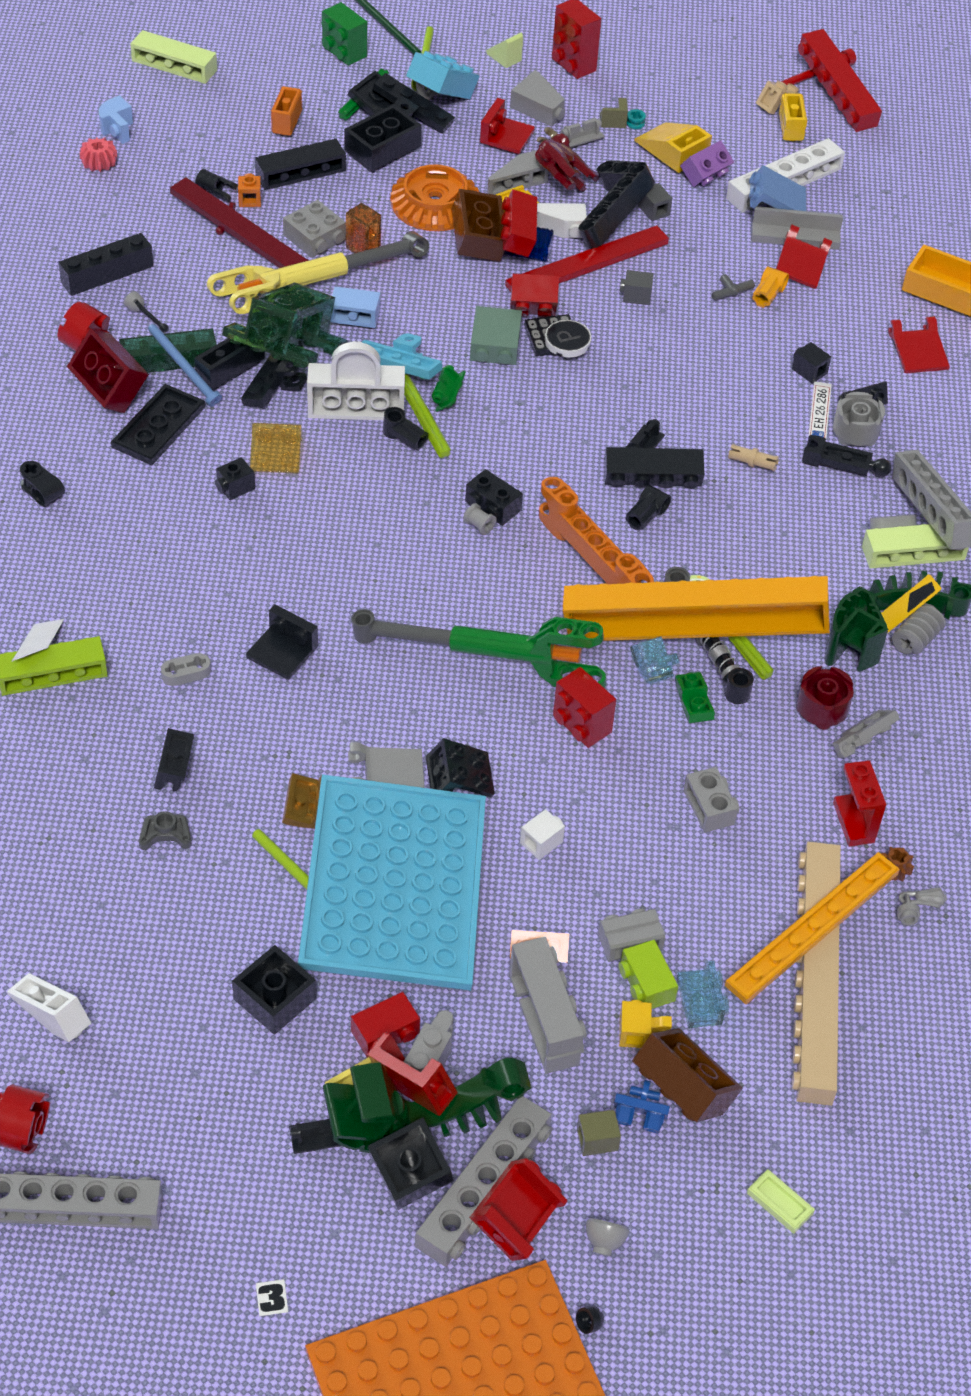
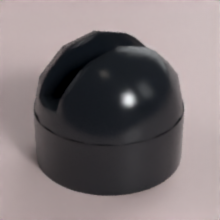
[576,1306,604,1334]

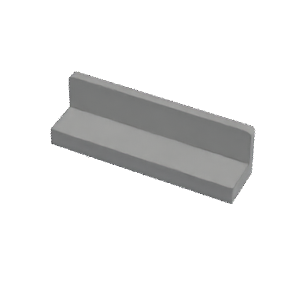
[751,207,843,250]

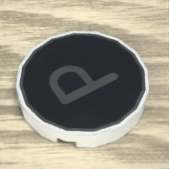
[545,320,592,358]

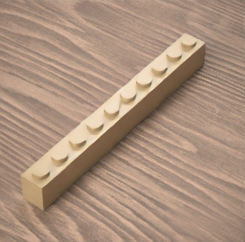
[792,841,841,1106]

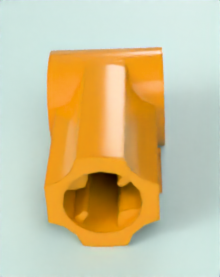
[752,266,789,308]

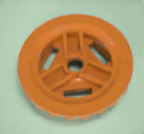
[390,164,479,231]

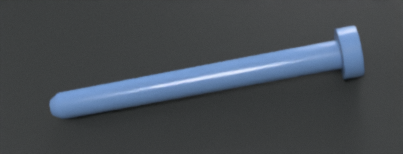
[148,324,222,407]

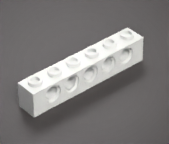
[726,138,845,213]

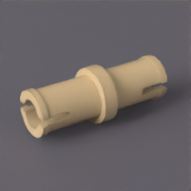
[728,444,779,472]

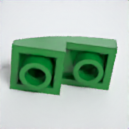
[675,672,715,723]

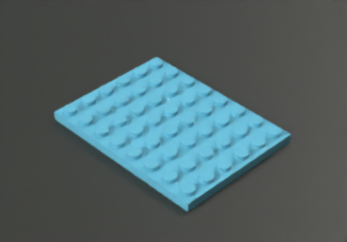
[298,774,486,991]

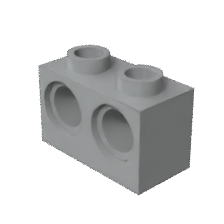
[683,767,739,833]

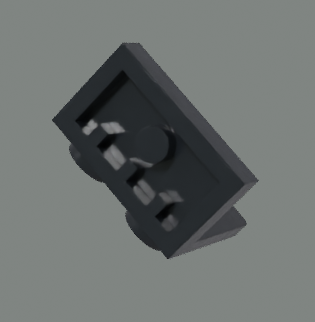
[246,604,318,679]
[426,738,495,798]

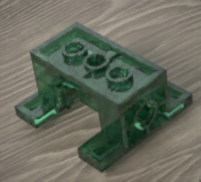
[222,282,348,368]

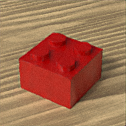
[510,273,559,318]
[553,667,617,748]

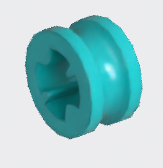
[626,109,646,130]

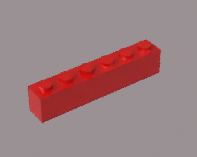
[798,29,882,132]

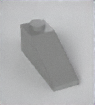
[487,150,549,195]

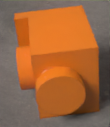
[238,173,261,207]

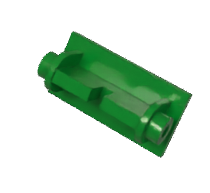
[432,365,466,412]

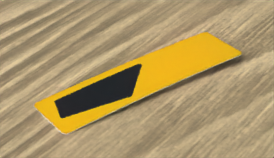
[881,574,942,633]

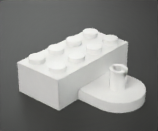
[307,341,405,420]

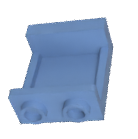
[749,165,806,211]

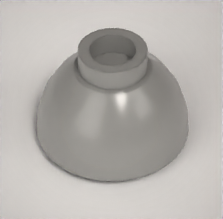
[586,1218,629,1256]

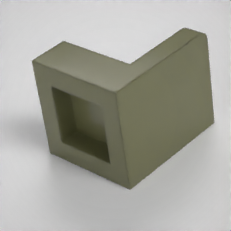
[600,98,628,128]
[576,1110,621,1156]

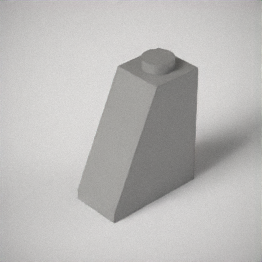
[510,70,565,127]

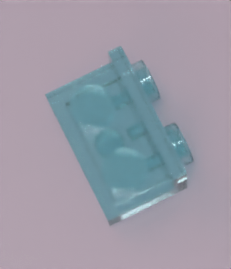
[677,961,729,1028]

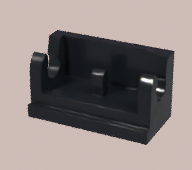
[154,728,195,791]

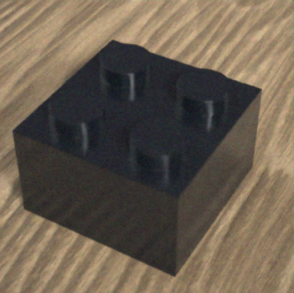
[232,945,317,1035]
[367,1118,453,1210]

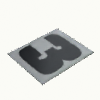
[256,1279,288,1316]

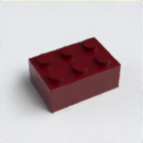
[66,328,149,413]

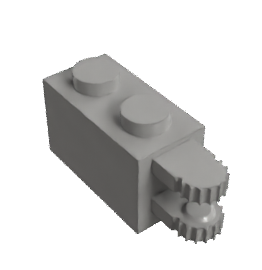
[404,1010,454,1072]

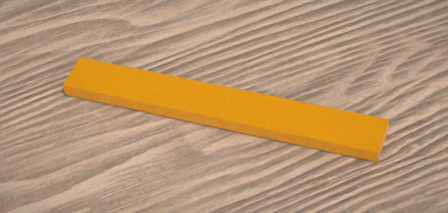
[725,852,900,1004]

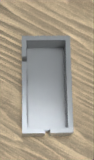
[509,936,586,1074]

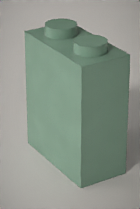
[470,306,522,365]

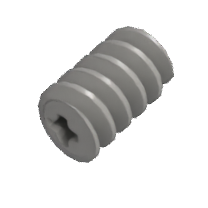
[892,603,946,654]

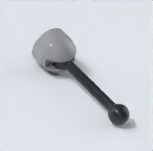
[124,291,169,333]

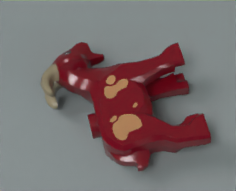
[535,127,600,192]

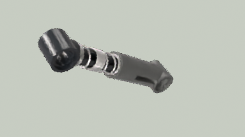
[664,567,754,705]

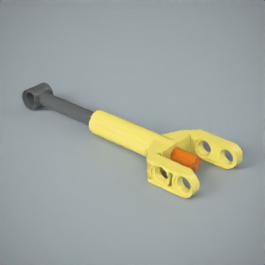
[207,231,429,314]

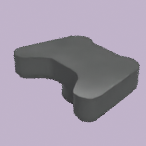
[139,811,192,850]

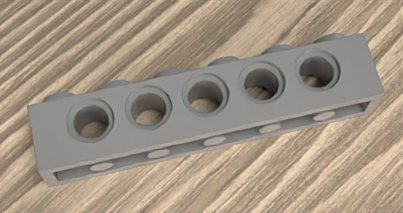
[892,450,971,550]
[415,1096,553,1267]
[0,1171,163,1229]

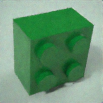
[321,2,368,66]

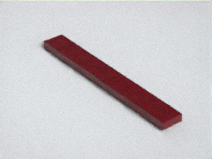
[170,177,309,268]

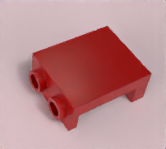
[833,760,887,847]
[367,1032,458,1116]
[469,1158,568,1261]

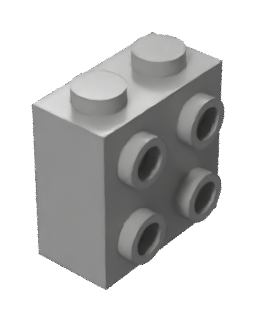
[283,200,346,258]

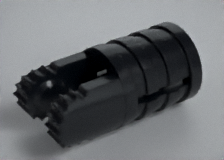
[195,169,238,202]

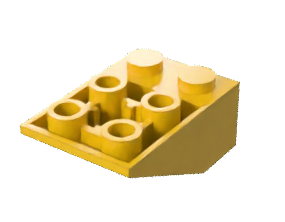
[634,122,712,173]

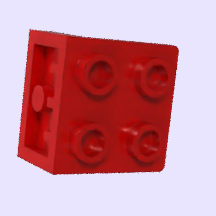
[480,98,535,154]

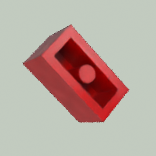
[351,992,420,1058]

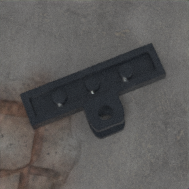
[372,73,455,134]
[241,339,307,407]

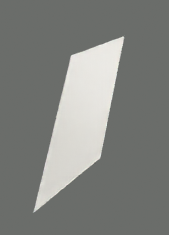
[12,619,64,661]

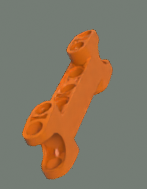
[539,477,654,584]

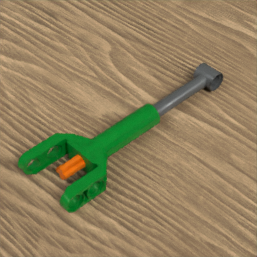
[351,609,606,688]

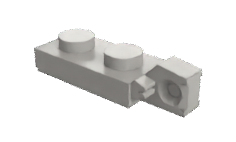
[832,710,900,758]

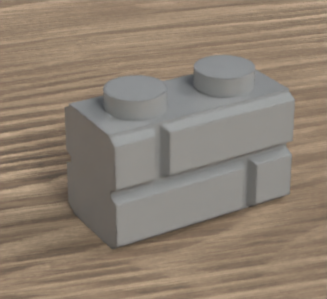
[598,908,665,961]

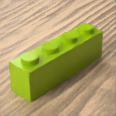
[0,636,108,696]

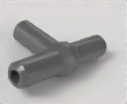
[712,274,755,301]

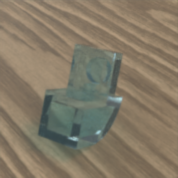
[630,636,680,684]

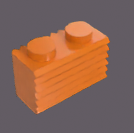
[271,86,303,136]

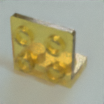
[250,423,303,474]

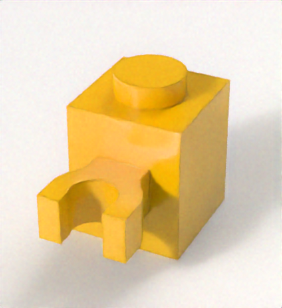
[619,1000,672,1048]

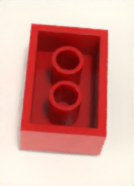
[552,0,602,79]

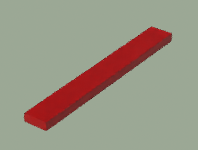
[505,225,669,292]

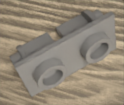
[561,118,604,147]

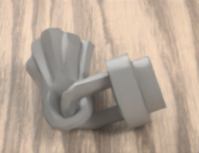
[897,887,947,926]

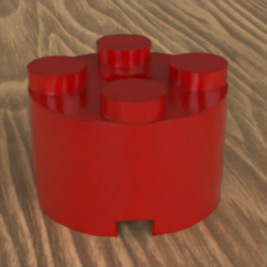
[57,301,110,351]
[0,1084,50,1154]

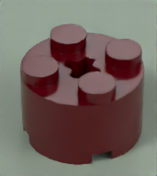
[796,666,854,730]

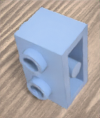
[330,287,380,328]

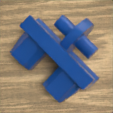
[614,1080,670,1134]

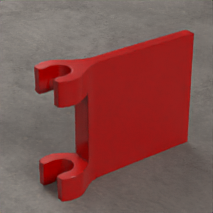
[776,224,832,289]
[888,316,950,373]

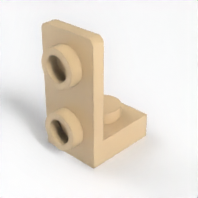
[756,80,804,114]

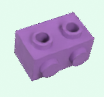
[680,140,734,188]

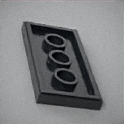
[111,384,206,465]

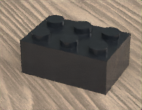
[344,104,422,171]

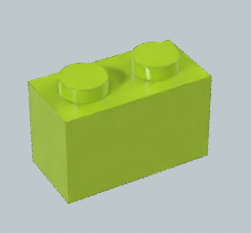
[618,939,678,1009]

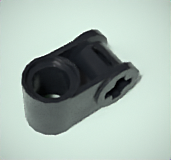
[20,461,65,507]

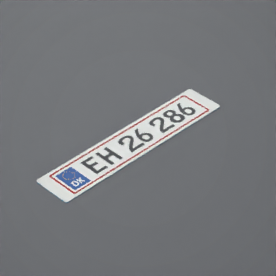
[809,382,832,438]

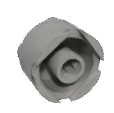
[833,392,885,446]

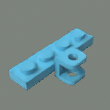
[362,333,442,380]

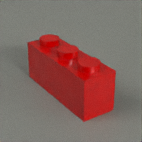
[500,189,537,257]

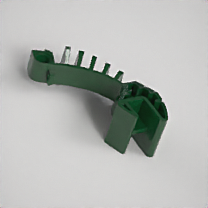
[824,571,971,672]
[323,1058,532,1153]

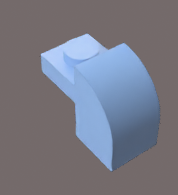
[99,95,133,144]

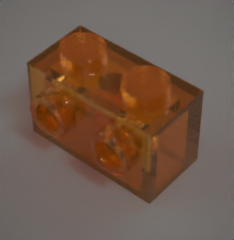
[346,202,381,253]

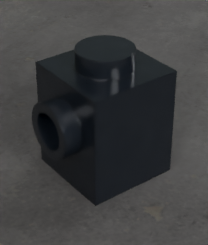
[792,342,832,384]
[215,457,255,500]

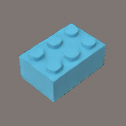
[406,51,480,99]

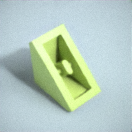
[485,32,523,68]

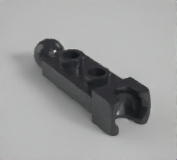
[802,435,891,477]

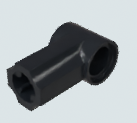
[383,407,429,451]
[626,485,671,531]

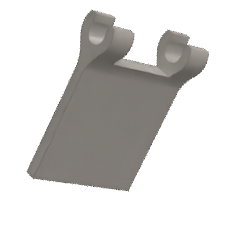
[348,742,424,788]

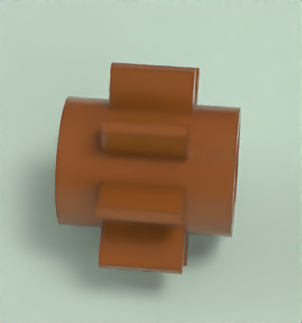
[881,847,914,882]

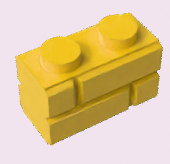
[779,93,807,141]

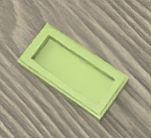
[747,1169,815,1234]

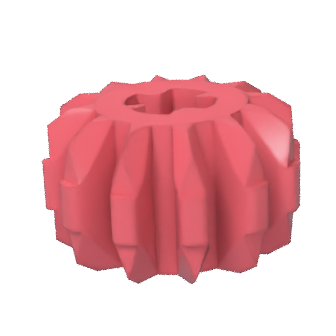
[80,137,117,172]

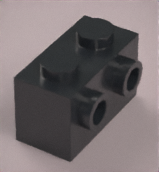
[465,469,523,526]

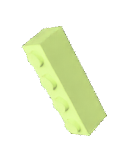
[130,30,217,84]
[862,524,969,569]

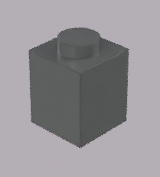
[638,183,673,221]
[620,270,654,305]

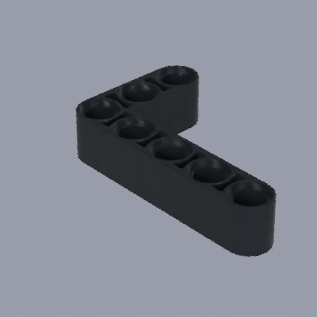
[578,160,655,249]

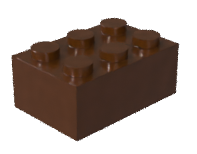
[452,188,505,261]
[632,1028,743,1123]

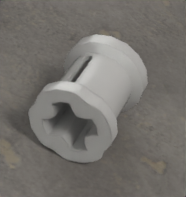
[463,503,496,535]

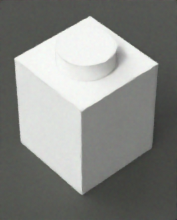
[520,809,565,860]

